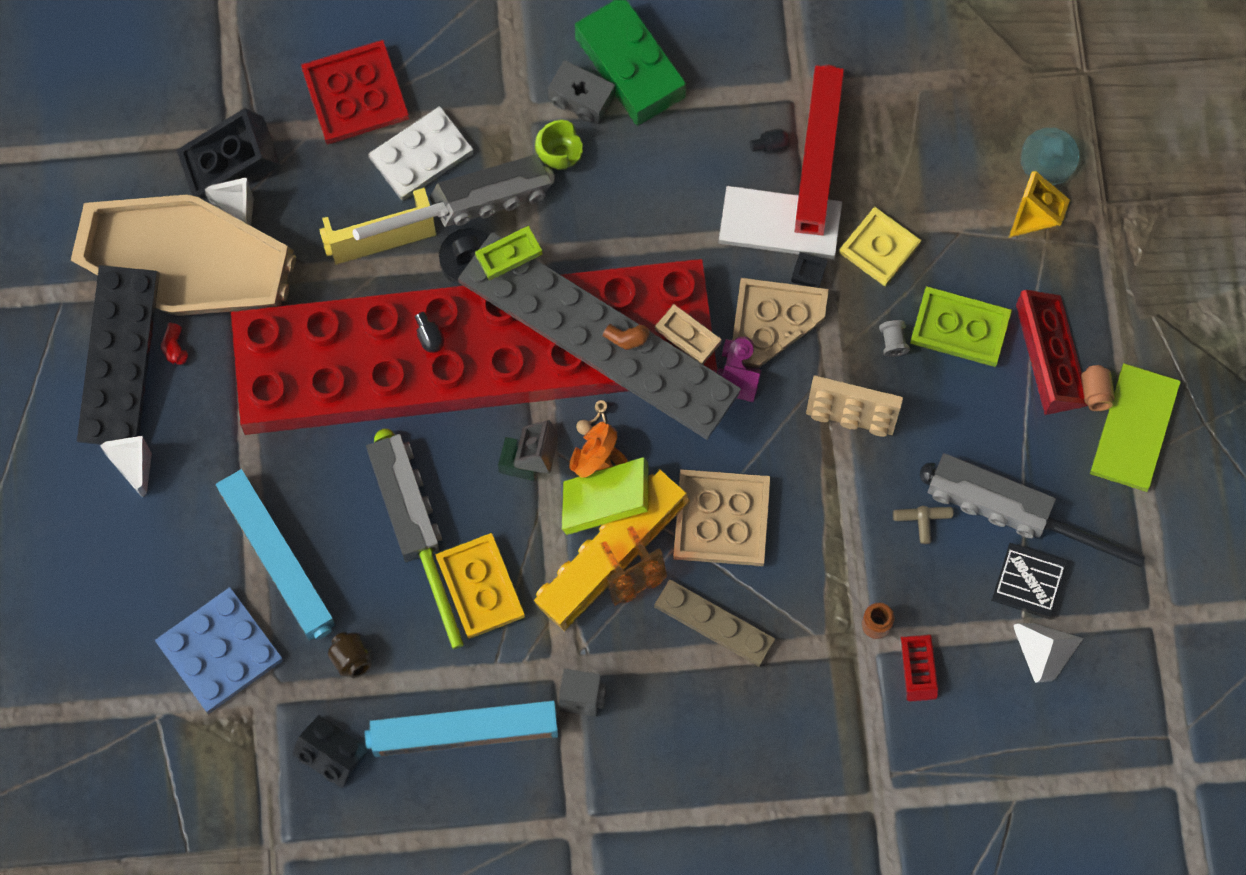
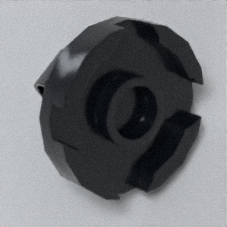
[439,228,488,286]

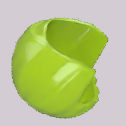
[535,119,583,170]

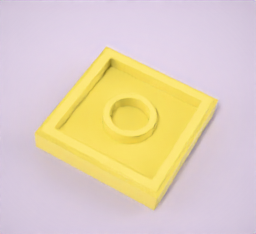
[839,207,921,287]

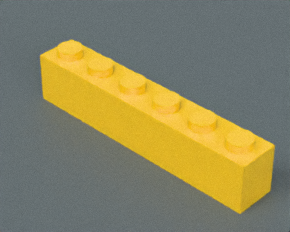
[534,470,689,631]

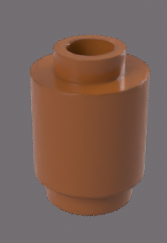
[862,603,895,639]

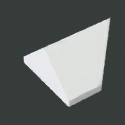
[205,177,254,226]
[100,436,152,497]
[1013,623,1084,683]

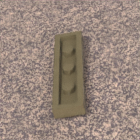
[654,579,775,667]

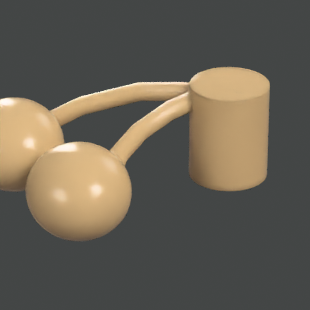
[576,400,607,435]

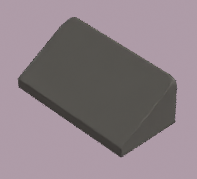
[514,420,558,473]

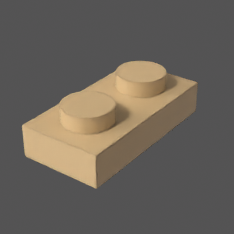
[655,304,721,364]

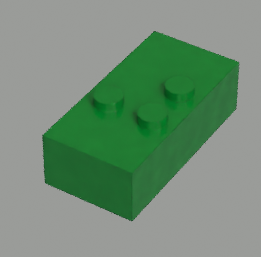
[575,0,686,126]

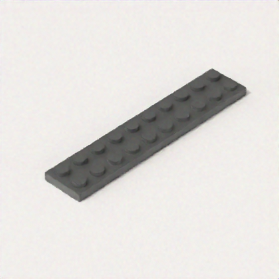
[458,232,741,440]

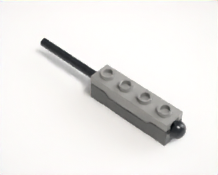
[920,453,1145,567]

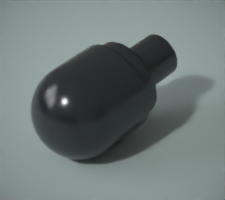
[750,129,790,154]
[414,312,445,353]

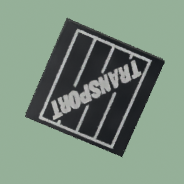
[991,543,1068,619]

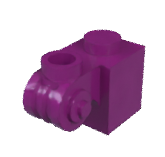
[717,336,762,402]

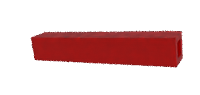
[794,65,844,236]

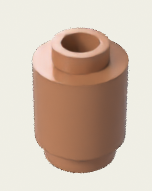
[1081,365,1115,411]

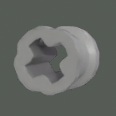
[879,320,910,357]

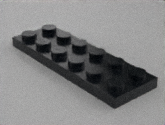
[77,265,160,445]

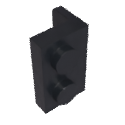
[293,715,369,788]

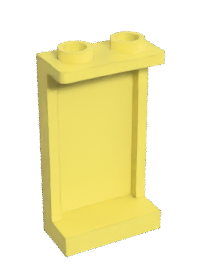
[319,188,436,264]

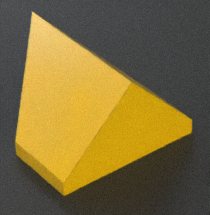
[1009,171,1070,238]

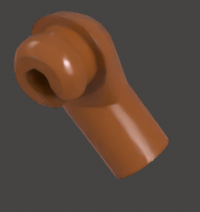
[603,324,650,350]

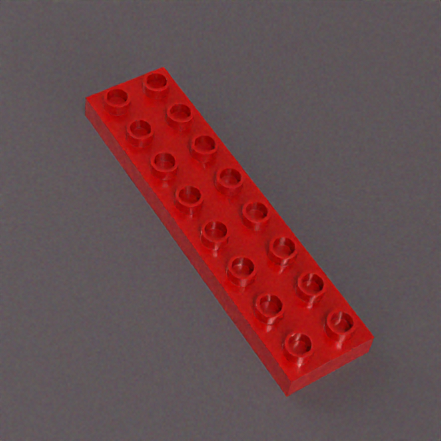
[231,259,717,435]

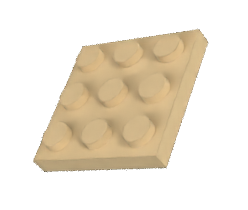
[806,376,903,436]
[673,469,770,566]

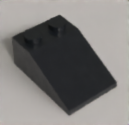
[177,108,281,199]

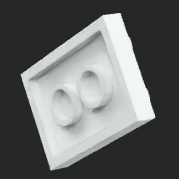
[369,106,473,201]

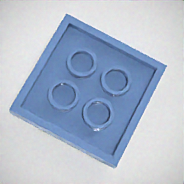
[155,587,283,714]

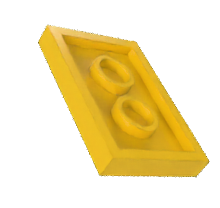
[435,533,525,639]

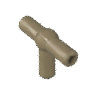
[893,506,954,544]

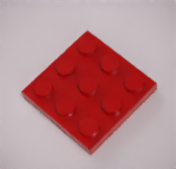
[301,40,409,145]

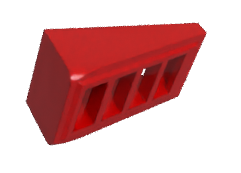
[901,635,938,701]

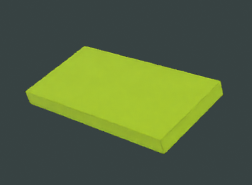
[1090,363,1181,492]

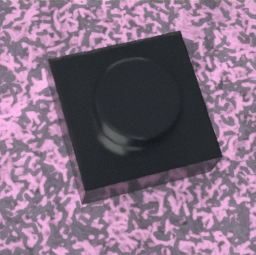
[791,252,828,288]

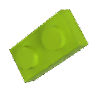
[475,226,543,281]

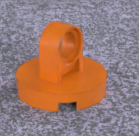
[569,422,628,478]

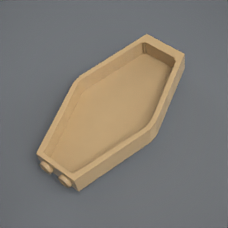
[71,195,296,316]

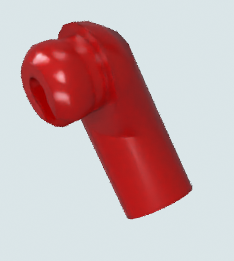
[161,323,188,365]

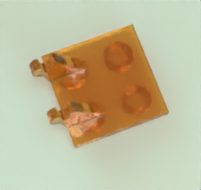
[600,526,667,606]

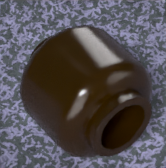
[328,632,373,678]

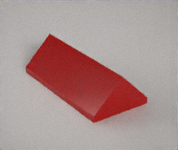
[1016,289,1088,415]

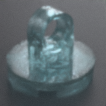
[1021,128,1079,185]

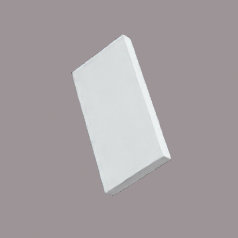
[719,186,842,259]

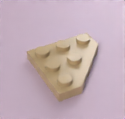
[733,278,828,368]

